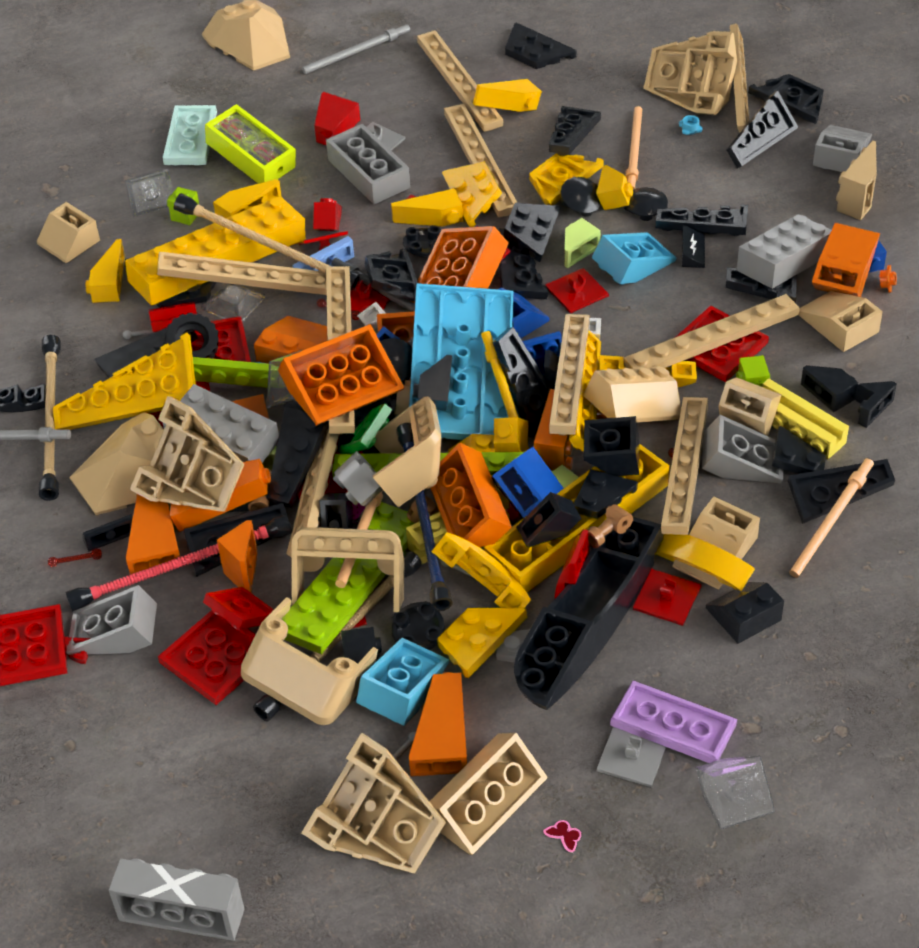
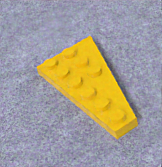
[53,333,196,430]

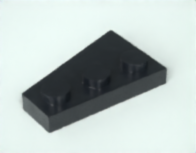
[725,268,797,304]

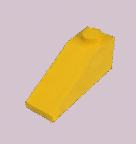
[473,79,542,112]
[213,179,282,218]
[391,188,463,227]
[85,239,125,303]

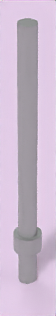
[302,24,410,75]
[0,427,71,442]

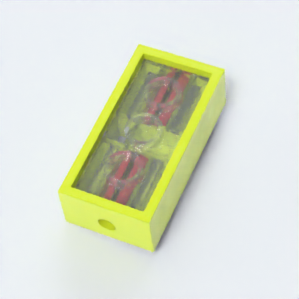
[205,104,296,184]

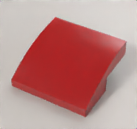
[149,302,197,332]
[555,529,588,598]

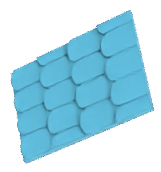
[409,283,514,440]

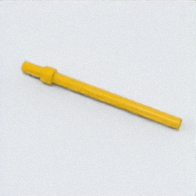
[481,331,529,450]

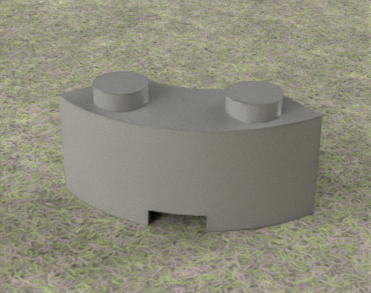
[333,451,383,507]

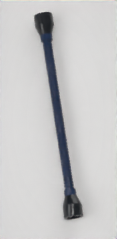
[396,423,453,611]

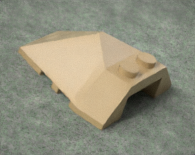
[202,0,290,71]
[644,31,737,115]
[130,396,244,512]
[70,412,164,515]
[301,733,446,873]

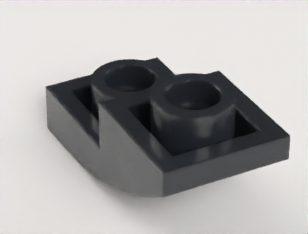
[0,384,46,412]

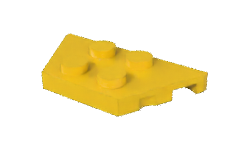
[529,153,604,205]
[442,161,502,227]
[437,608,527,678]

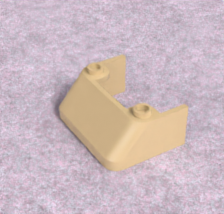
[373,397,441,507]
[292,527,404,612]
[241,597,378,725]

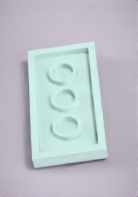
[163,105,217,166]

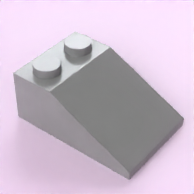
[702,415,783,483]
[66,585,157,655]

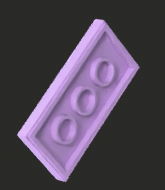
[610,681,737,766]

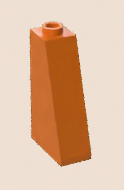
[170,459,271,532]
[126,494,180,575]
[409,672,467,777]

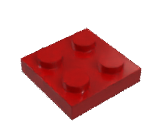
[203,587,274,630]

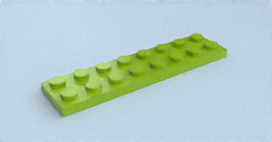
[282,502,415,655]

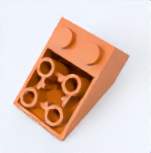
[812,223,880,297]

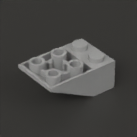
[813,125,872,172]

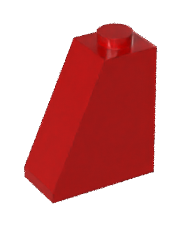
[314,92,360,145]

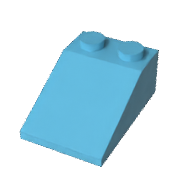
[592,232,677,284]
[356,638,449,726]

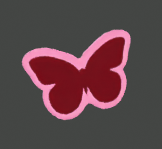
[543,820,581,852]

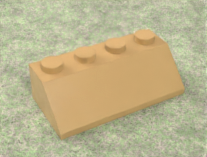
[583,366,681,423]
[429,733,548,855]

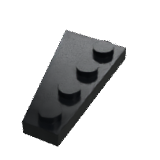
[492,327,551,437]
[267,407,329,508]

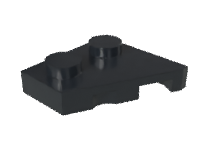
[772,426,826,474]
[574,469,638,519]

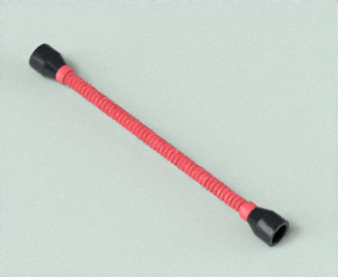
[66,514,292,612]

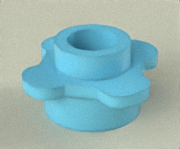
[679,115,703,135]

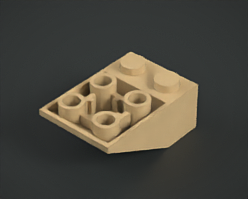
[836,140,877,220]
[799,291,883,352]
[673,497,760,590]

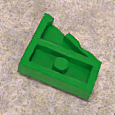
[337,404,392,454]

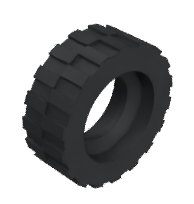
[165,313,219,359]

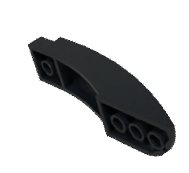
[514,517,664,710]

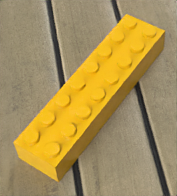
[125,196,306,306]
[484,444,669,592]

